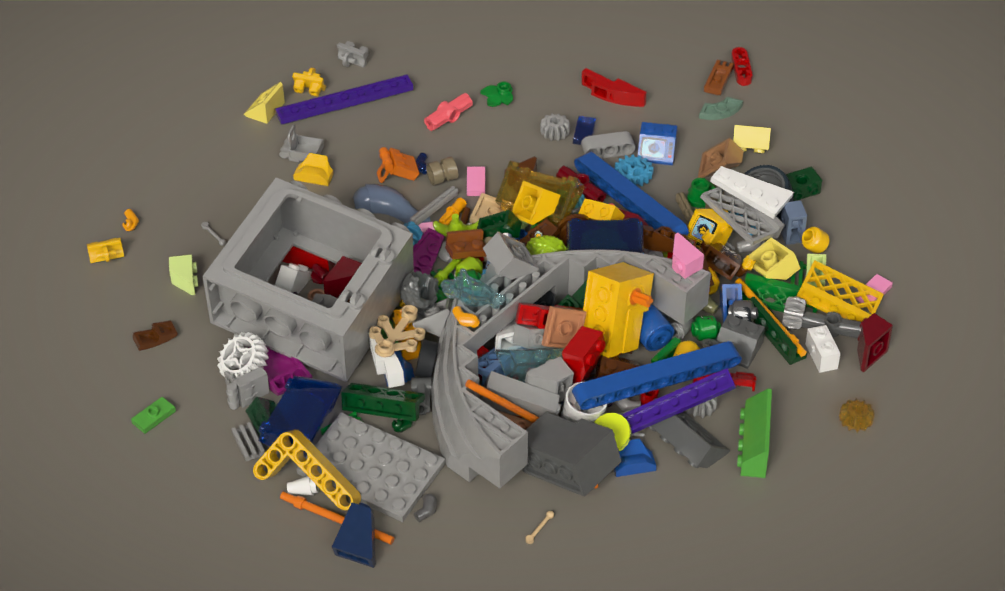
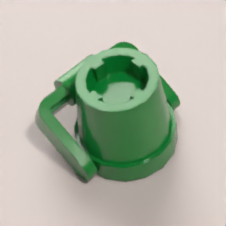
[687,178,716,209]

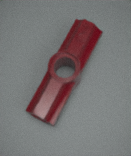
[556,166,606,203]

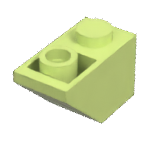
[169,255,198,295]

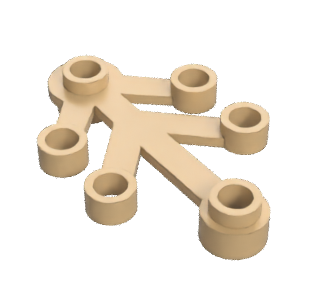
[369,305,425,357]

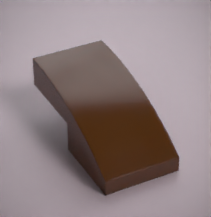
[133,320,178,351]

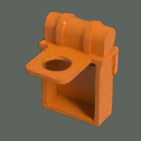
[377,147,420,183]

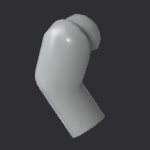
[615,398,641,411]

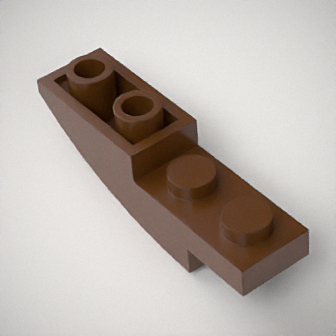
[617,218,695,252]

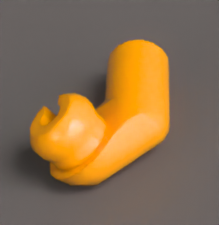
[122,209,139,231]
[452,306,480,328]

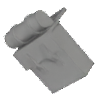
[279,125,324,162]
[224,367,269,410]

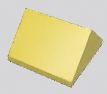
[244,82,285,124]

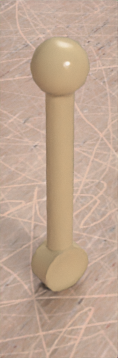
[526,511,554,544]

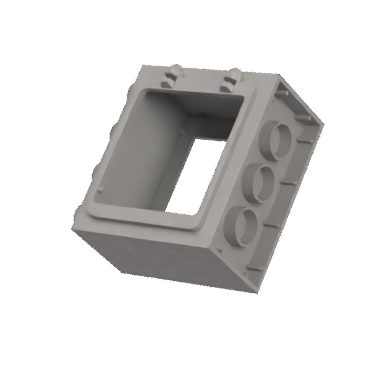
[203,178,414,382]

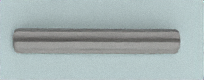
[410,186,458,225]

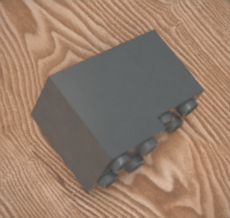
[523,412,622,497]

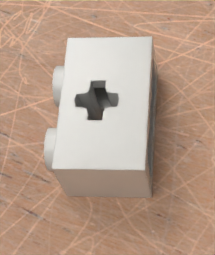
[805,325,840,373]

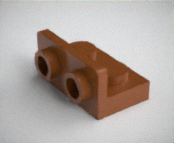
[445,229,487,259]

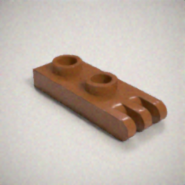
[704,59,734,96]

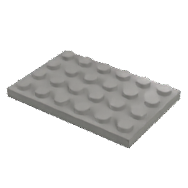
[297,413,446,522]

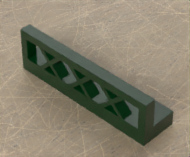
[749,297,807,365]
[341,383,425,422]

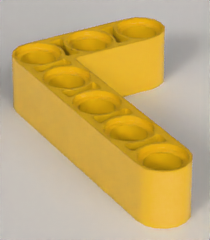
[253,429,361,510]

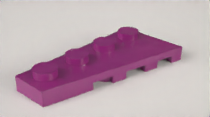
[413,228,444,275]

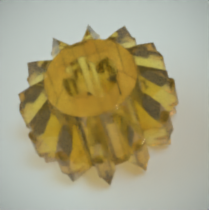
[839,398,874,433]

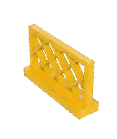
[796,260,884,322]

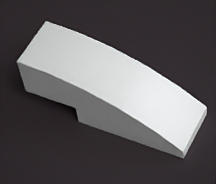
[368,333,405,388]

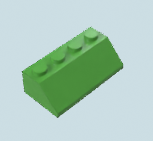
[737,389,772,478]

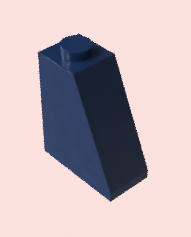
[332,502,376,568]

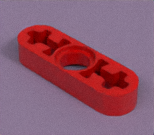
[731,47,753,86]

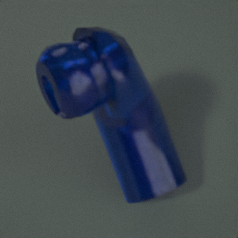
[415,153,428,175]

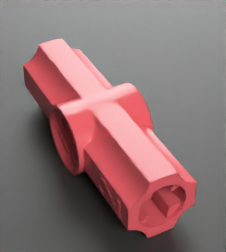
[424,93,473,131]

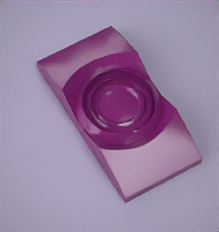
[247,347,313,396]

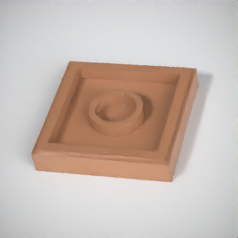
[541,306,587,349]

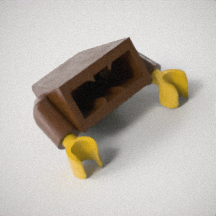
[701,229,756,281]

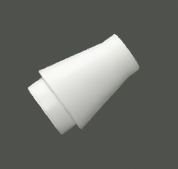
[287,476,319,495]

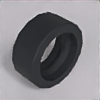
[415,340,438,377]

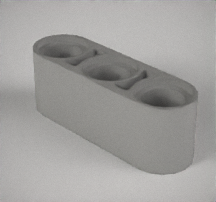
[581,131,635,159]

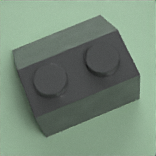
[716,314,765,369]

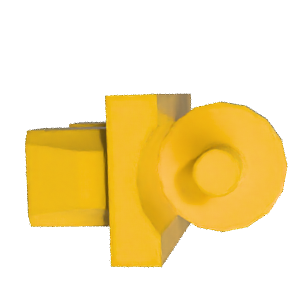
[292,67,326,97]
[87,238,124,263]

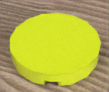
[594,413,631,451]

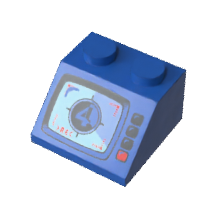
[638,122,677,165]

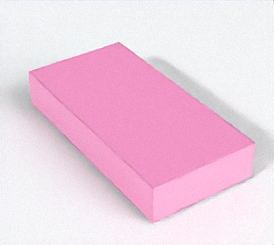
[467,167,485,196]
[855,274,893,303]

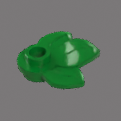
[480,81,513,107]

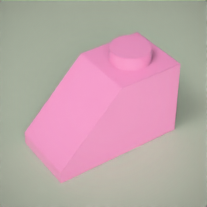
[672,233,704,279]

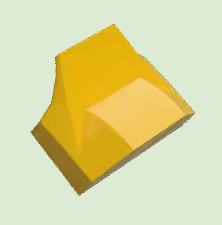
[293,153,334,186]

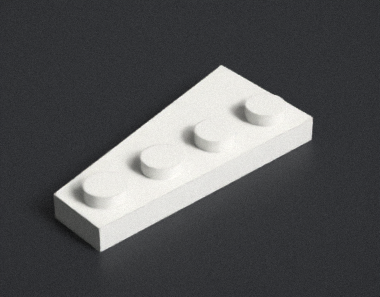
[710,166,794,219]

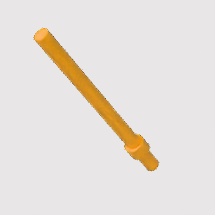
[735,278,807,357]

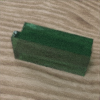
[245,397,290,439]

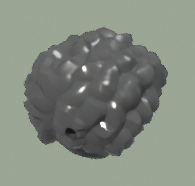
[400,271,439,313]

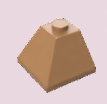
[698,138,744,178]

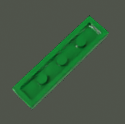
[742,273,818,313]

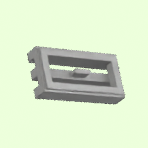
[231,422,265,461]

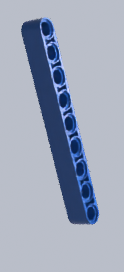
[574,152,689,236]
[572,341,742,410]

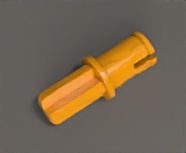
[439,198,467,225]

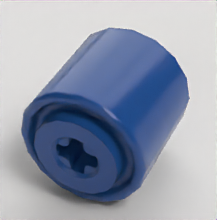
[639,305,674,351]

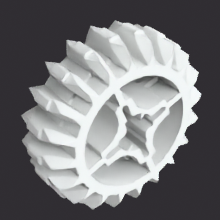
[217,332,269,382]

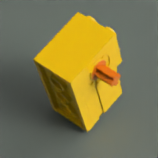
[583,262,654,358]

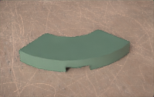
[699,97,743,120]

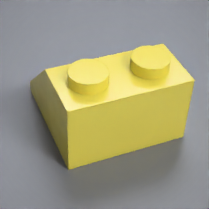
[733,125,771,153]
[743,238,801,280]

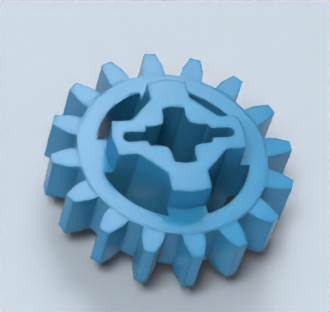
[614,154,653,186]

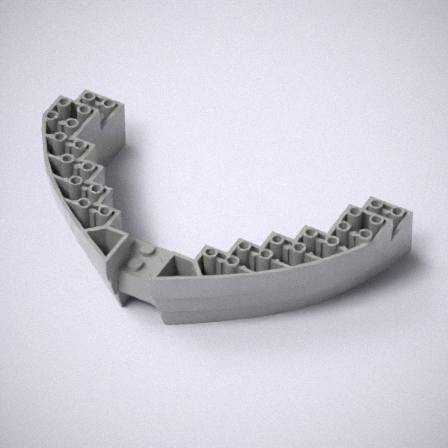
[431,250,711,488]

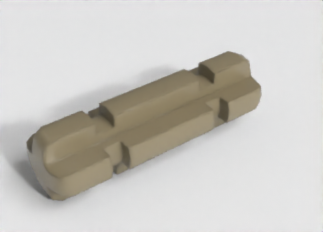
[675,192,694,222]

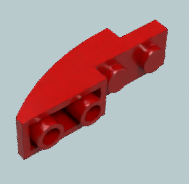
[581,68,646,107]
[515,302,583,329]

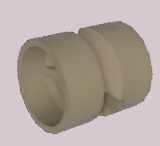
[426,157,458,186]

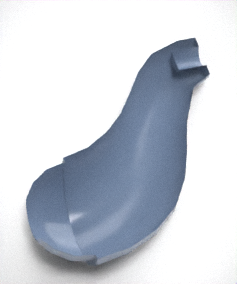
[353,184,431,223]

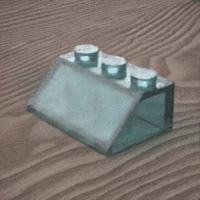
[495,348,563,381]

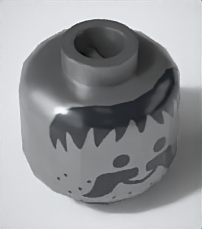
[728,300,758,322]

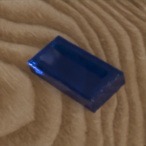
[573,116,596,145]

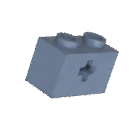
[781,200,807,245]

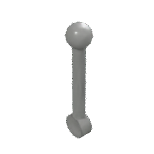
[201,222,226,246]

